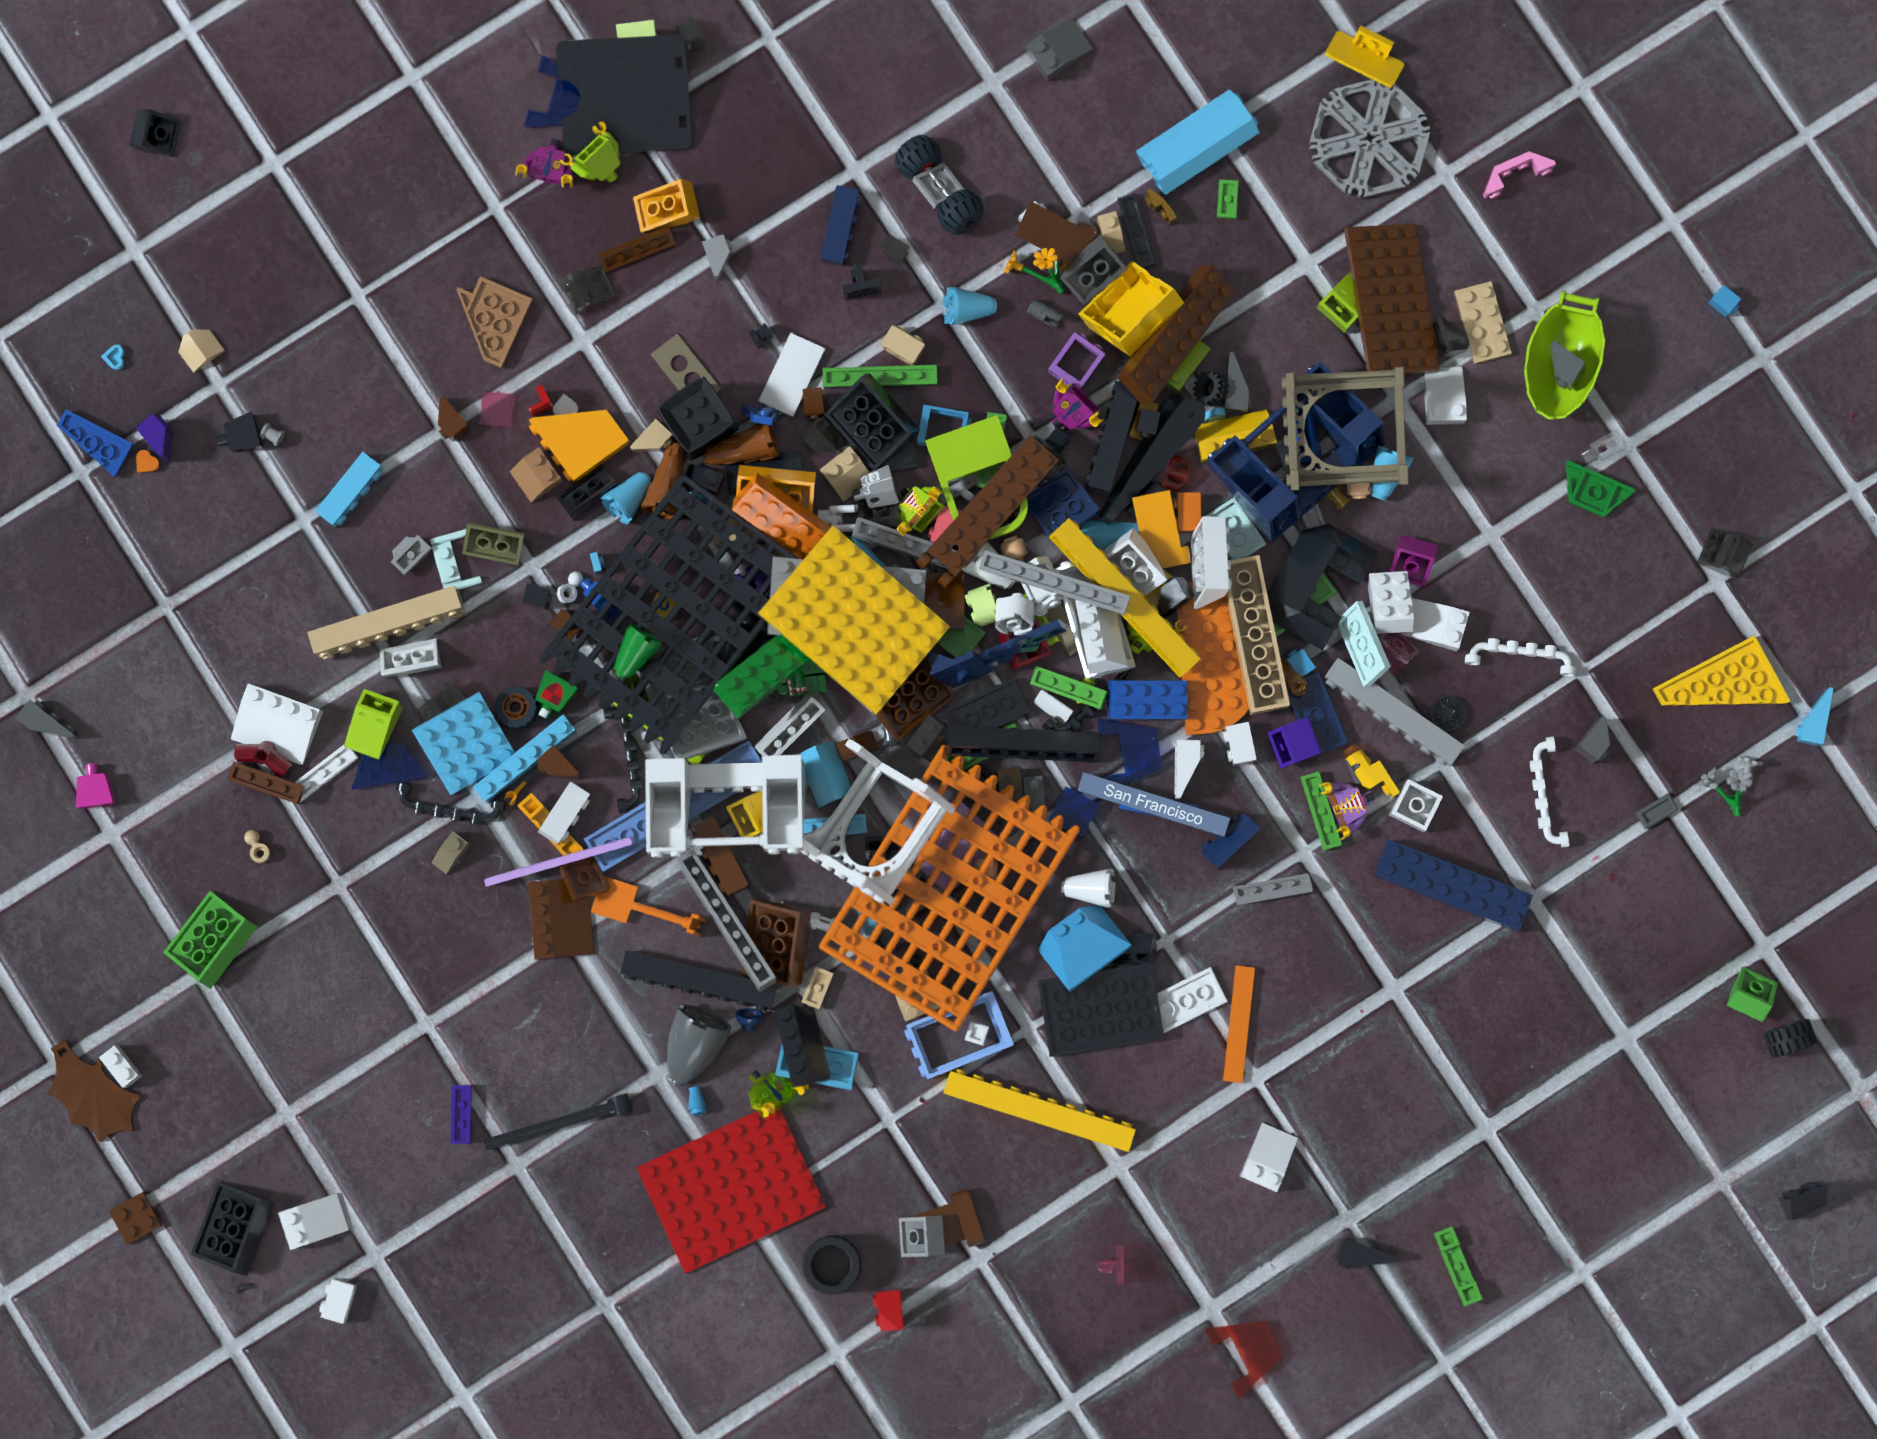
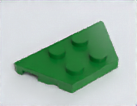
[1566,460,1635,518]

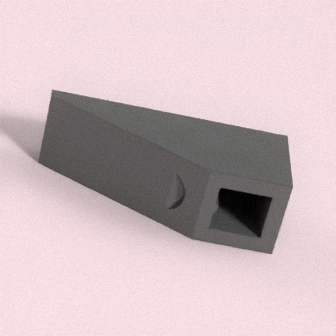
[15,700,78,739]

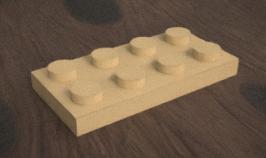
[1454,281,1512,364]

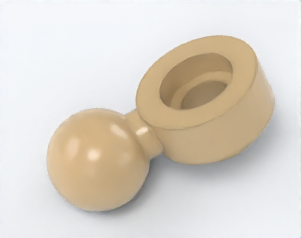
[244,830,270,864]

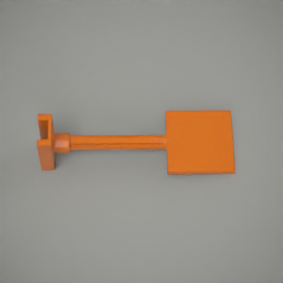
[591,876,707,938]

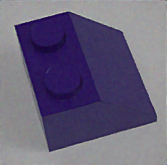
[136,413,173,463]

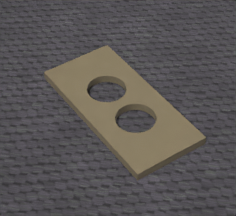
[650,334,721,393]

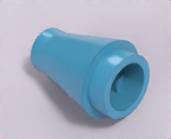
[688,1086,708,1116]

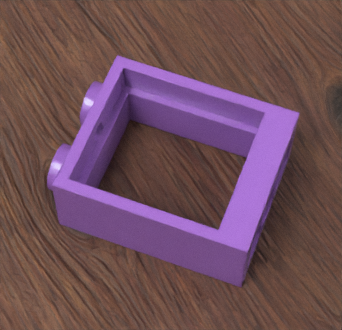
[1048,332,1106,390]

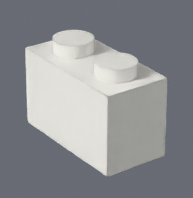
[1222,722,1257,766]
[99,1045,142,1088]
[319,1279,357,1324]

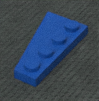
[57,409,134,478]

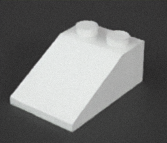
[1424,367,1467,425]
[1104,529,1168,596]
[1401,598,1470,651]
[1174,740,1204,800]
[1240,1123,1298,1192]
[278,1193,349,1250]

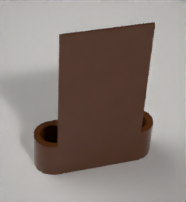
[1015,201,1097,272]
[898,1189,985,1258]

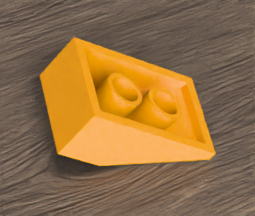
[633,179,700,233]

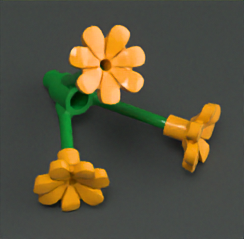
[1003,248,1065,294]

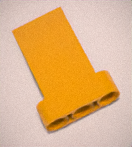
[1132,490,1192,569]

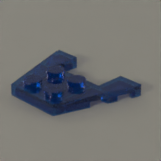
[524,55,581,128]
[1097,718,1162,785]

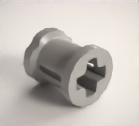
[259,423,285,447]

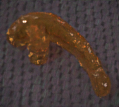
[1281,660,1307,696]

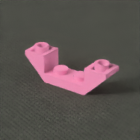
[1483,151,1556,199]

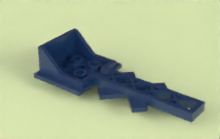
[928,619,1068,688]

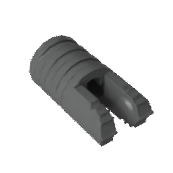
[1027,298,1063,328]

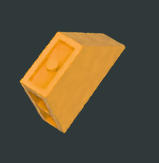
[529,410,630,483]

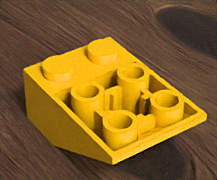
[726,791,763,837]

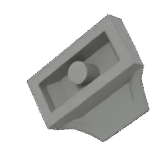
[391,535,432,576]

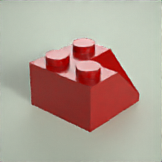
[873,1289,904,1331]

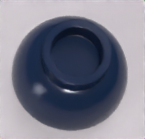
[735,1008,763,1031]

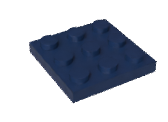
[1027,468,1101,545]

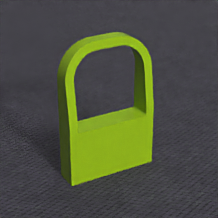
[925,415,1028,541]

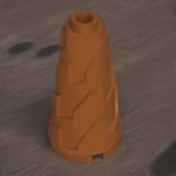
[703,423,779,466]
[641,443,685,520]

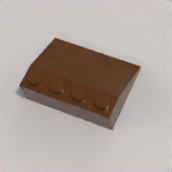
[924,573,965,631]
[873,654,956,742]
[528,879,594,960]
[741,899,812,987]

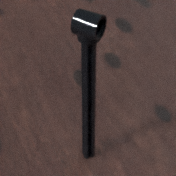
[484,1093,633,1150]

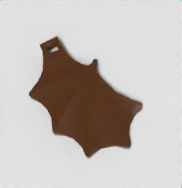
[48,1039,141,1142]

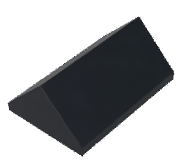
[556,464,618,521]

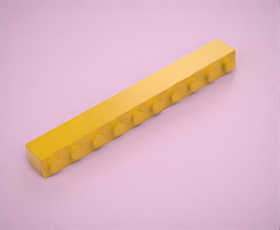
[1049,518,1200,678]
[943,1069,1136,1152]

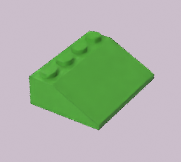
[163,891,257,989]

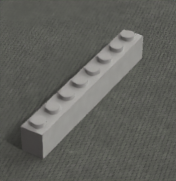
[1323,658,1465,766]
[677,850,776,992]

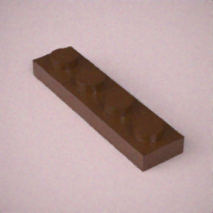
[598,226,676,272]
[227,762,305,804]

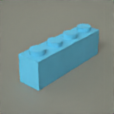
[315,452,383,528]

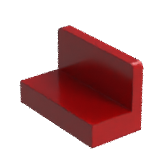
[528,385,553,417]

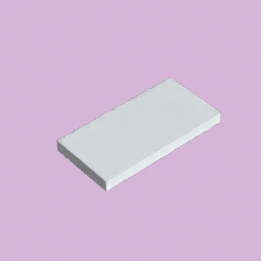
[759,333,825,417]
[1157,967,1228,1033]

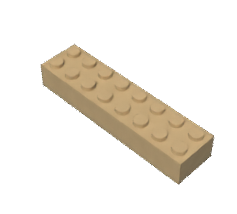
[1226,555,1290,715]
[307,586,466,660]

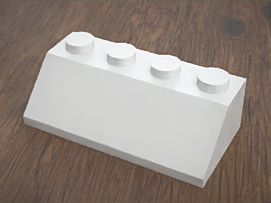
[1075,600,1127,675]

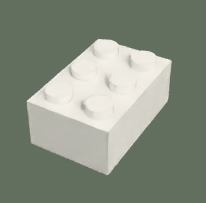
[1368,571,1414,634]

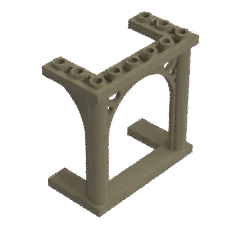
[1282,367,1408,490]

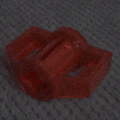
[1161,454,1191,491]

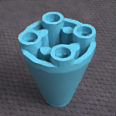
[943,287,997,325]
[1371,445,1414,501]

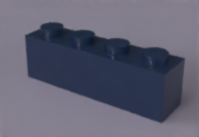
[820,185,862,266]

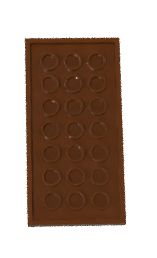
[1344,223,1440,374]

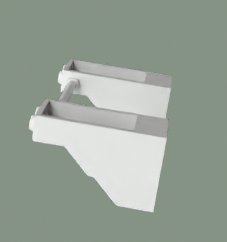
[646,755,806,858]

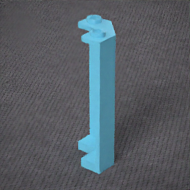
[1136,89,1259,195]

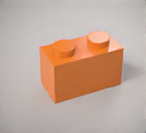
[1173,492,1201,533]

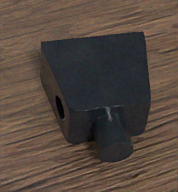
[215,412,263,452]

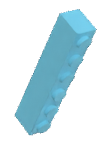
[473,715,577,803]

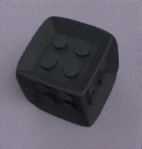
[656,377,739,461]

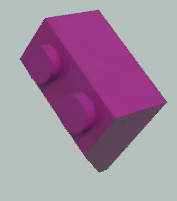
[1389,534,1438,588]

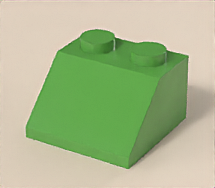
[1727,966,1778,1022]

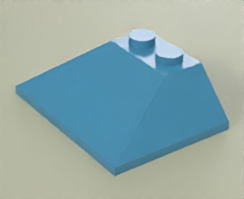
[1038,905,1132,992]

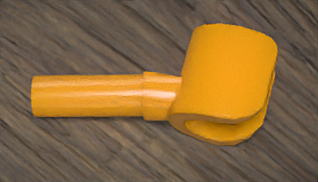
[504,780,527,806]

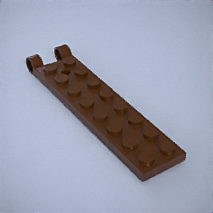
[916,435,1059,588]

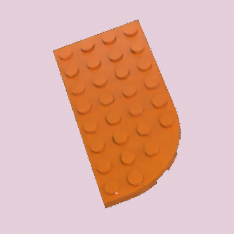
[1177,582,1249,736]

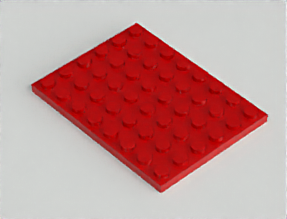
[636,1102,826,1273]

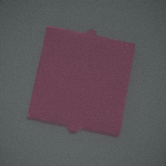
[480,391,514,428]

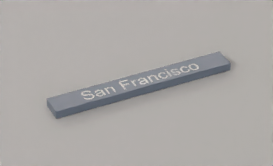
[1077,772,1230,837]

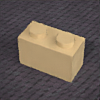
[880,325,925,366]

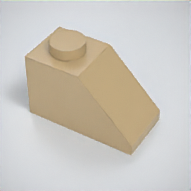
[1097,211,1125,254]
[630,419,674,452]

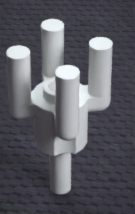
[818,505,858,532]

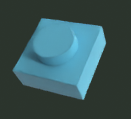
[590,552,605,574]

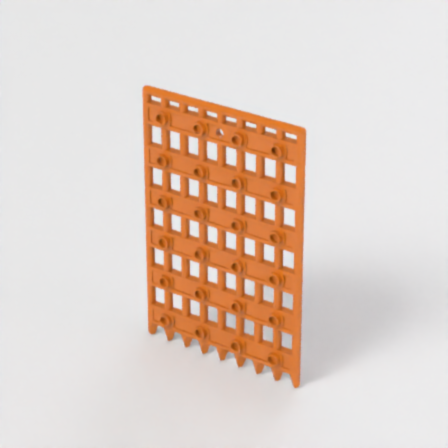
[819,745,1080,1031]

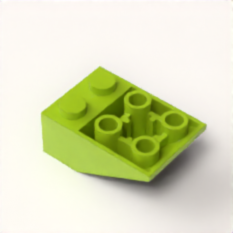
[1317,271,1358,333]
[344,689,403,760]

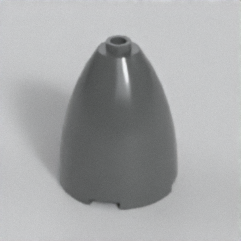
[667,1004,732,1086]

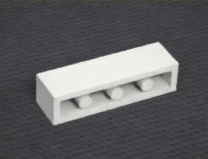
[754,693,825,756]

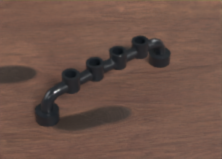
[1041,670,1129,731]
[603,705,643,814]
[396,782,506,825]

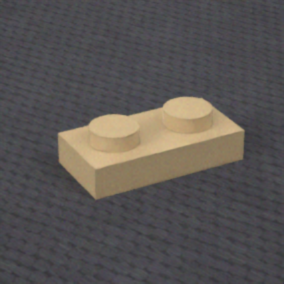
[801,966,834,1009]

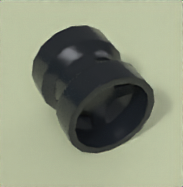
[749,323,774,349]

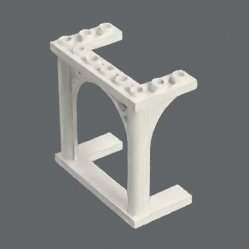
[799,739,956,905]

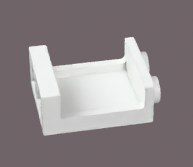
[1013,556,1065,617]

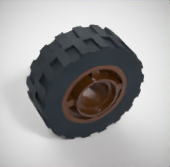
[494,686,538,730]

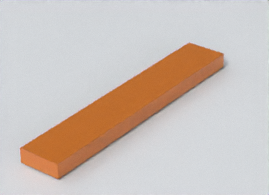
[1223,965,1255,1083]

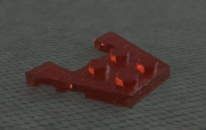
[1204,1321,1283,1399]

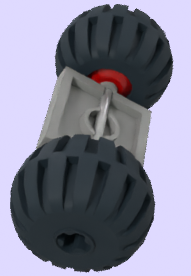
[895,135,984,235]

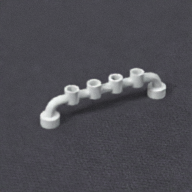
[1465,638,1576,677]
[1530,736,1569,848]

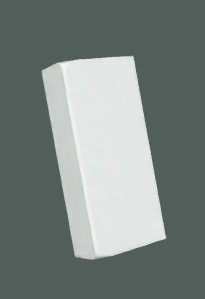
[1034,690,1073,724]

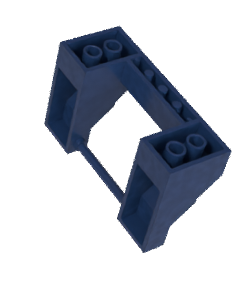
[1207,361,1385,543]

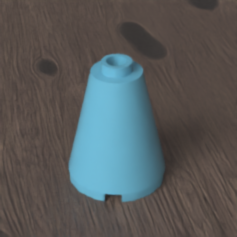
[601,472,652,524]

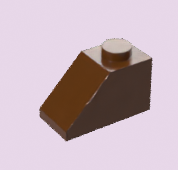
[802,387,825,420]
[438,396,469,442]
[836,731,879,763]

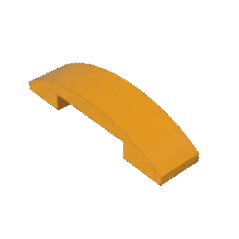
[517,793,583,856]

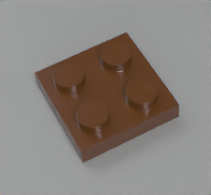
[559,856,609,902]
[109,1192,162,1245]

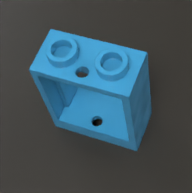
[917,405,972,447]

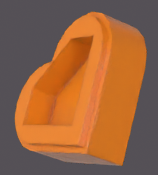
[136,450,160,473]

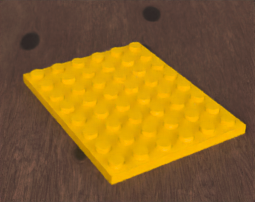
[758,526,950,715]

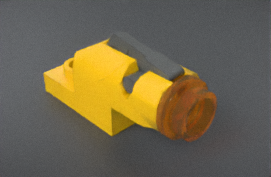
[1343,743,1400,798]

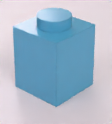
[1708,285,1741,317]
[1286,649,1316,680]

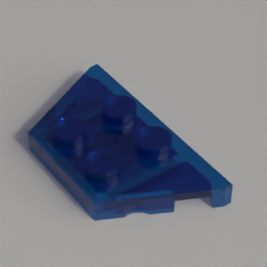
[352,742,426,790]

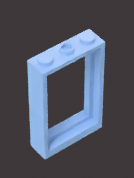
[904,991,1014,1080]

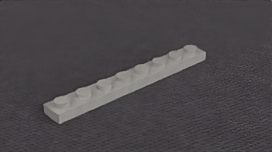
[979,550,1131,616]

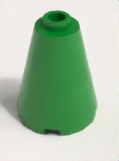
[614,623,662,679]

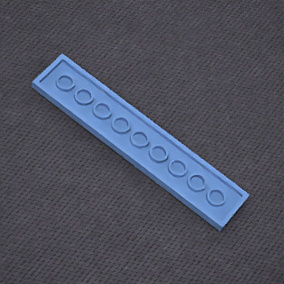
[584,740,762,872]

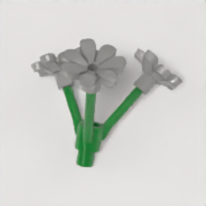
[1697,756,1763,816]

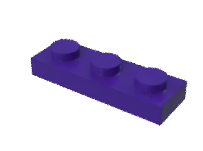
[451,1085,472,1144]

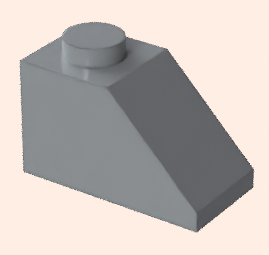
[702,234,732,281]

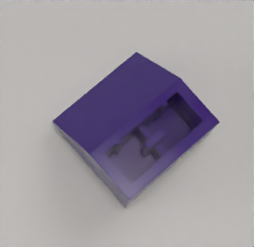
[1268,717,1323,768]

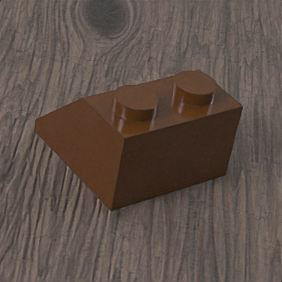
[536,745,582,779]

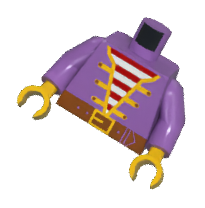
[1319,782,1375,840]

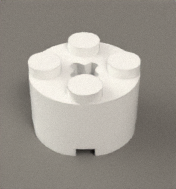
[995,593,1034,635]

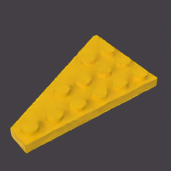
[1653,635,1790,706]

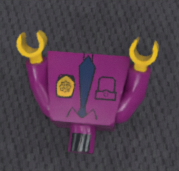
[515,138,574,187]
[1052,379,1104,430]

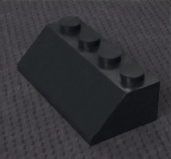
[774,1005,831,1088]

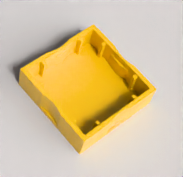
[1079,261,1184,356]

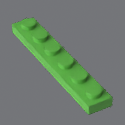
[823,365,937,388]

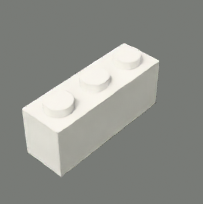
[538,782,590,844]

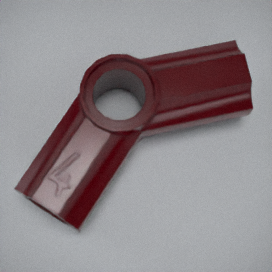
[234,741,292,777]

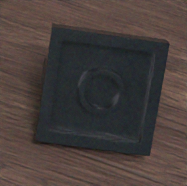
[842,262,882,300]

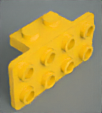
[1325,25,1404,88]

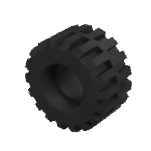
[1763,1019,1818,1058]

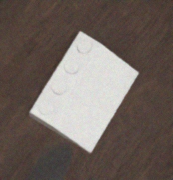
[1190,516,1231,609]
[231,684,323,765]

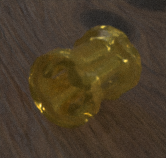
[1326,486,1351,511]

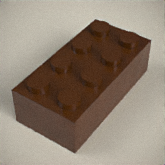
[691,816,750,897]

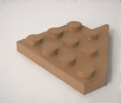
[457,276,533,369]

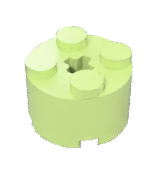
[965,583,997,627]

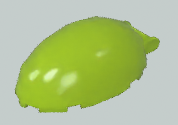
[1524,290,1605,420]

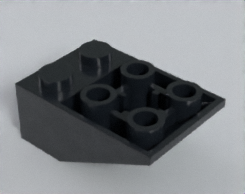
[1778,1181,1827,1221]

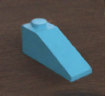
[1795,687,1834,746]

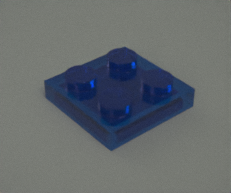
[1048,787,1100,838]

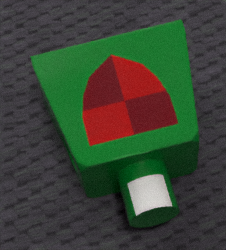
[535,670,579,719]

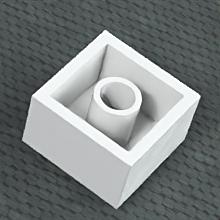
[1389,779,1443,832]

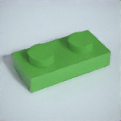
[1217,179,1238,220]

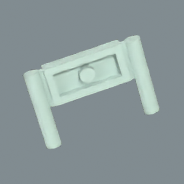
[430,529,482,590]

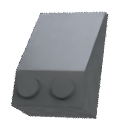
[1026,19,1093,81]
[1060,235,1128,305]

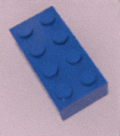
[1108,680,1188,719]

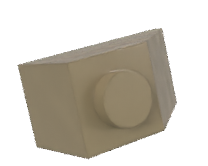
[432,831,471,875]

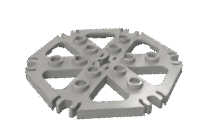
[1309,79,1430,198]

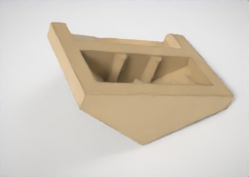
[179,329,225,373]

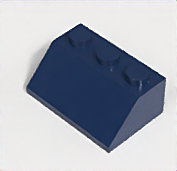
[1201,813,1261,870]

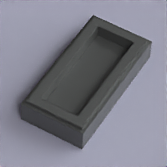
[1635,793,1679,829]

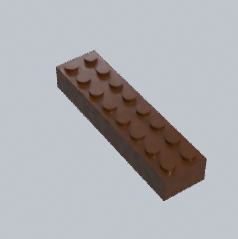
[1116,264,1236,403]

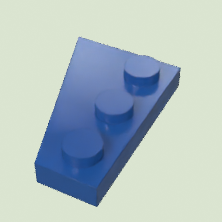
[741,405,780,426]

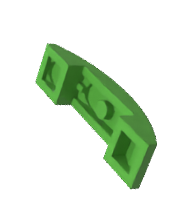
[1434,1226,1482,1307]

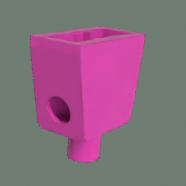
[76,763,116,809]

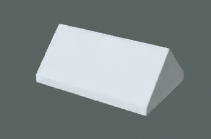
[380,639,442,679]

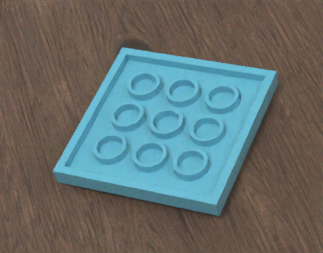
[412,692,515,795]

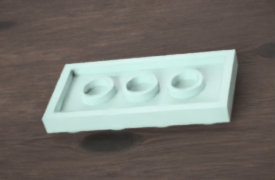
[1338,601,1391,687]

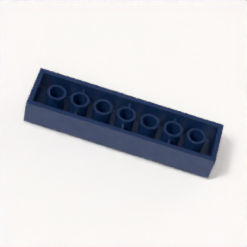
[1372,839,1533,932]

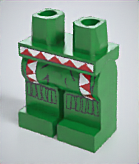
[777,661,827,696]

